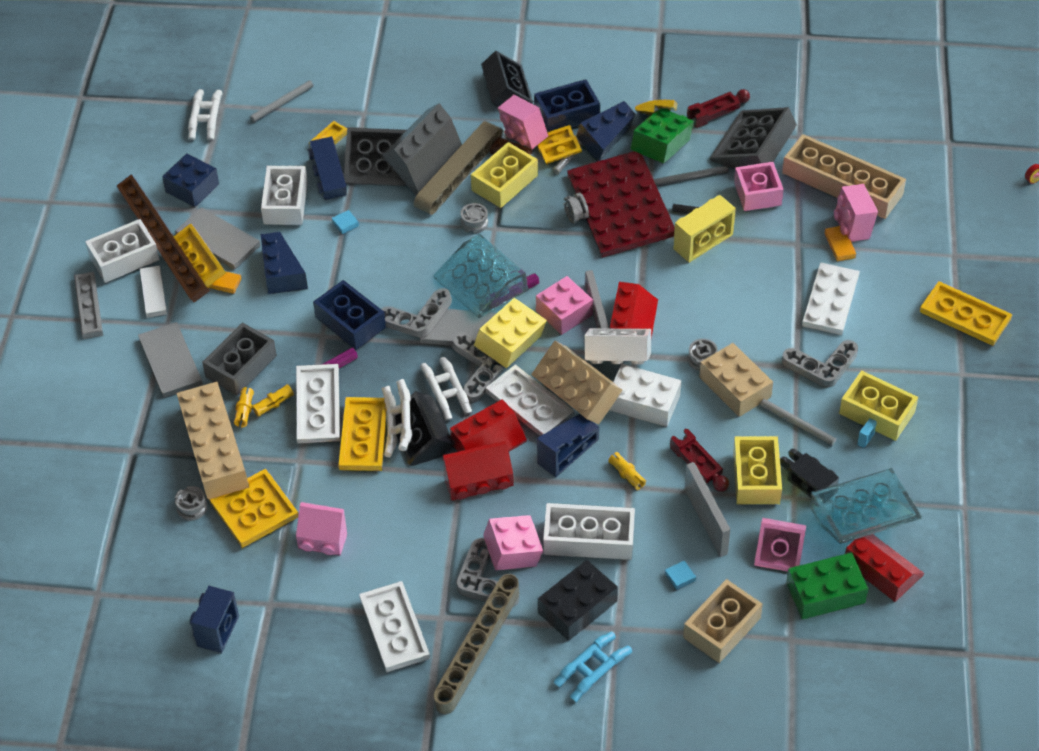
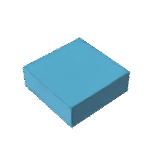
[332,210,359,234]
[857,418,877,448]
[665,561,696,590]

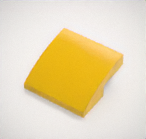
[635,100,678,115]
[537,125,582,164]

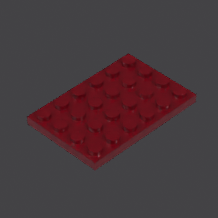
[567,151,675,258]

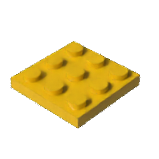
[209,468,299,548]

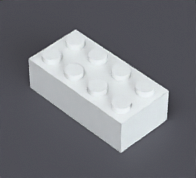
[543,503,635,560]

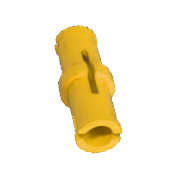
[252,384,294,417]
[234,387,254,428]
[608,452,646,490]

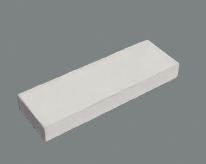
[140,265,167,318]

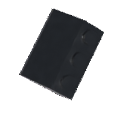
[481,50,533,106]
[395,391,454,466]

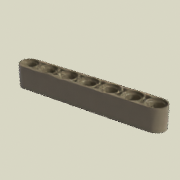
[414,121,503,215]
[434,574,520,714]

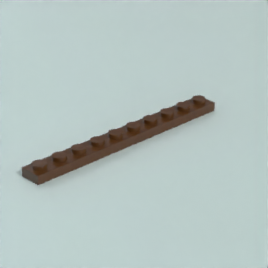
[117,174,210,303]

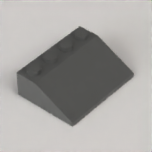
[383,103,462,196]
[710,107,797,169]
[344,127,407,186]

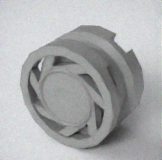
[563,193,589,223]
[460,203,488,234]
[688,339,718,371]
[175,486,207,521]

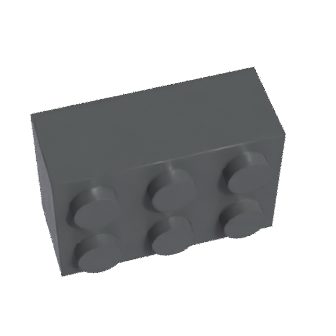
[202,322,277,396]

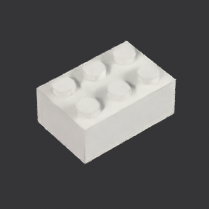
[261,166,308,225]
[85,219,160,283]
[585,328,651,364]
[609,364,681,427]

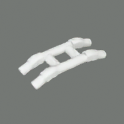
[188,90,222,140]
[420,357,472,421]
[381,379,412,458]

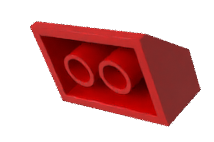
[610,282,658,339]
[450,399,527,452]
[443,440,514,501]
[845,534,924,602]

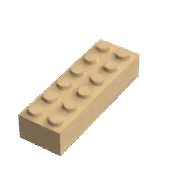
[782,134,906,219]
[177,382,249,500]

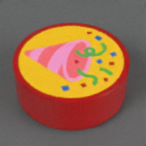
[1025,164,1039,184]

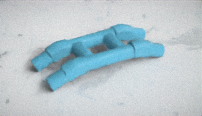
[553,632,632,702]

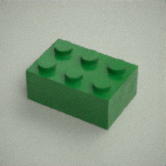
[630,107,694,164]
[786,552,868,619]

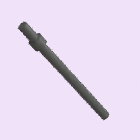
[653,165,729,186]

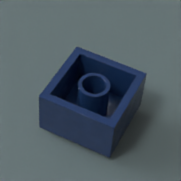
[162,153,219,208]
[190,585,239,653]

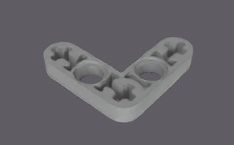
[381,288,452,338]
[452,332,504,403]
[782,340,858,387]
[457,538,520,607]

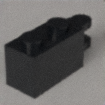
[780,448,839,505]

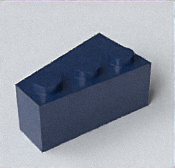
[576,101,636,162]
[307,136,347,200]
[260,232,308,294]
[537,414,599,477]

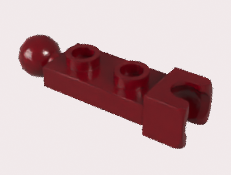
[687,89,750,128]
[670,429,730,492]

